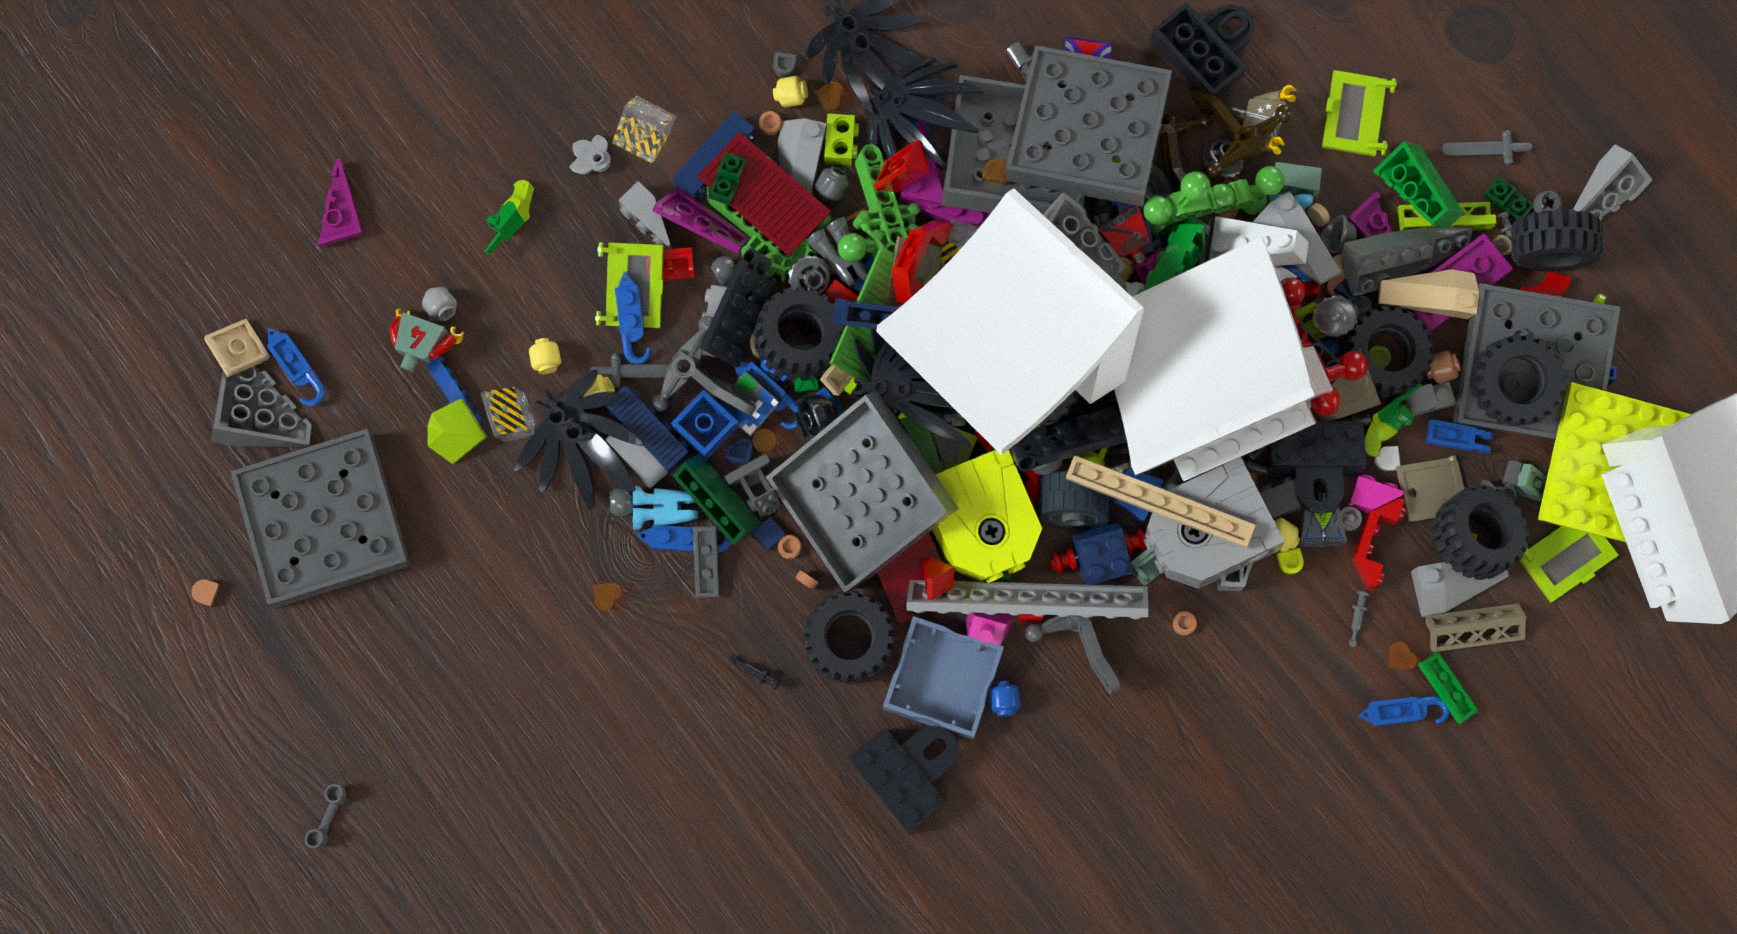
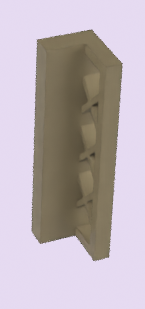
[1426,603,1526,652]

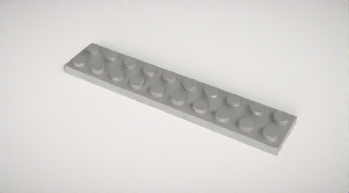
[907,580,1148,619]

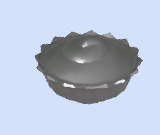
[1202,140,1244,178]
[788,255,831,296]
[1312,295,1359,337]

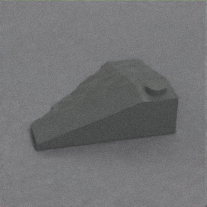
[210,366,312,447]

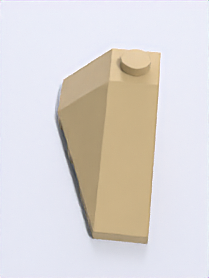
[1378,270,1479,319]

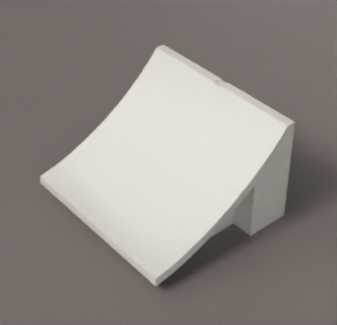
[876,189,1144,455]
[1114,237,1333,481]
[1601,393,1737,624]

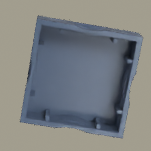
[882,616,1004,740]

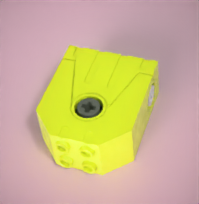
[933,450,1042,583]

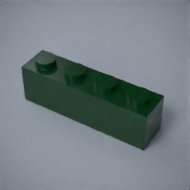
[673,453,762,545]

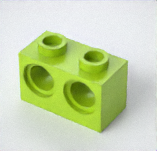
[824,114,859,166]

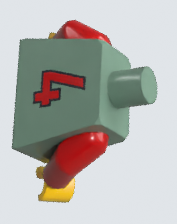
[389,309,464,372]

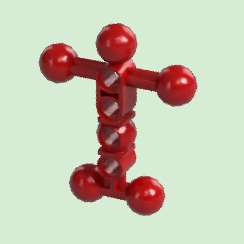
[1280,277,1369,416]

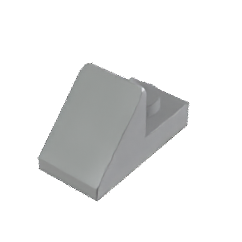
[1405,382,1456,416]

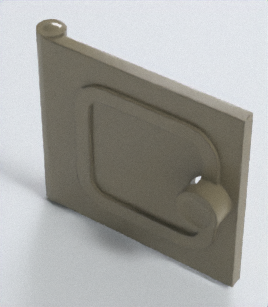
[886,236,942,302]
[1317,350,1381,422]
[1396,455,1464,522]

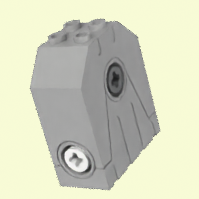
[1144,456,1284,589]

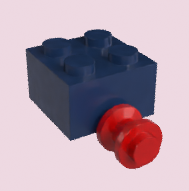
[1049,522,1147,585]

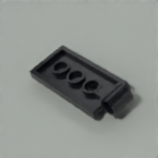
[700,248,777,368]
[1010,407,1127,471]

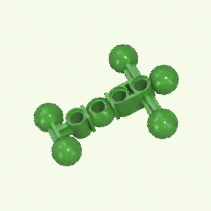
[1143,166,1285,240]

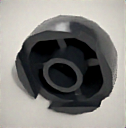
[794,394,838,439]

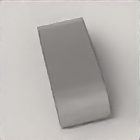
[605,424,668,489]

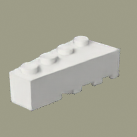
[1209,216,1309,266]

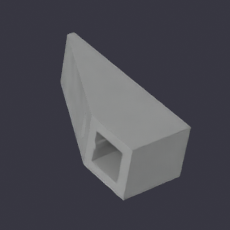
[619,181,671,249]

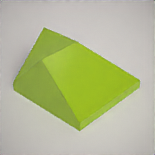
[428,399,487,464]

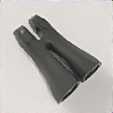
[806,217,868,289]

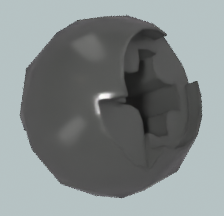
[1533,191,1563,213]
[711,256,736,285]
[610,487,633,517]

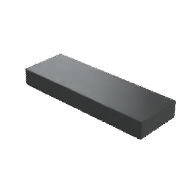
[693,526,720,598]

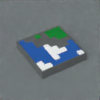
[718,371,782,437]

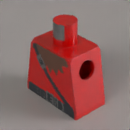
[1098,206,1150,265]

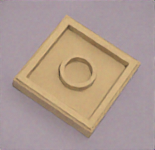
[204,318,270,377]

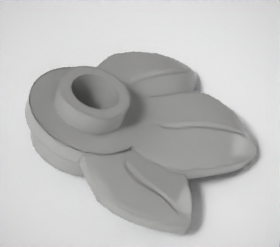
[570,135,611,175]

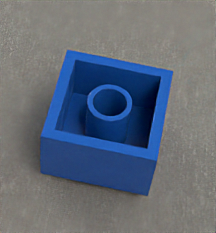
[671,390,739,460]

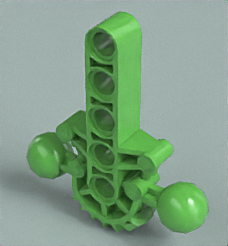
[838,144,950,262]
[707,187,831,297]

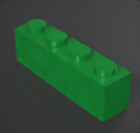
[1373,141,1464,228]
[1136,224,1206,295]

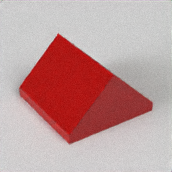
[873,139,930,192]

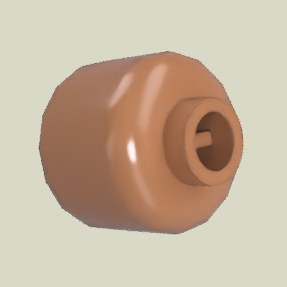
[1427,350,1461,384]

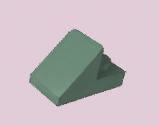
[1515,464,1547,503]

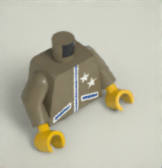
[1231,85,1296,155]

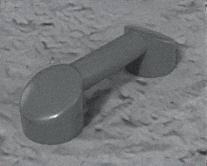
[304,784,347,849]

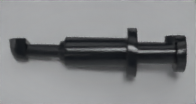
[730,655,781,690]

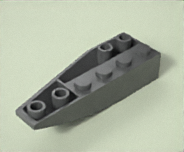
[1341,226,1473,296]

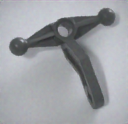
[650,316,757,415]
[1025,615,1120,695]

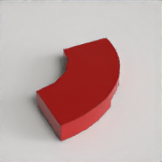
[1520,271,1571,297]

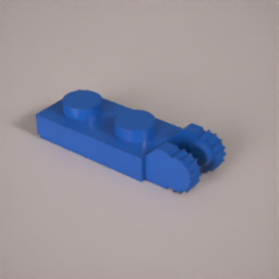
[1425,419,1493,454]

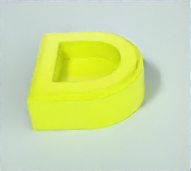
[1276,548,1304,575]

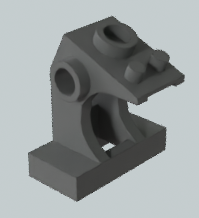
[724,453,781,518]

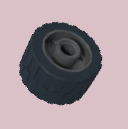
[1038,471,1110,529]

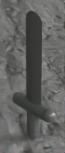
[1441,130,1533,165]
[590,353,683,389]

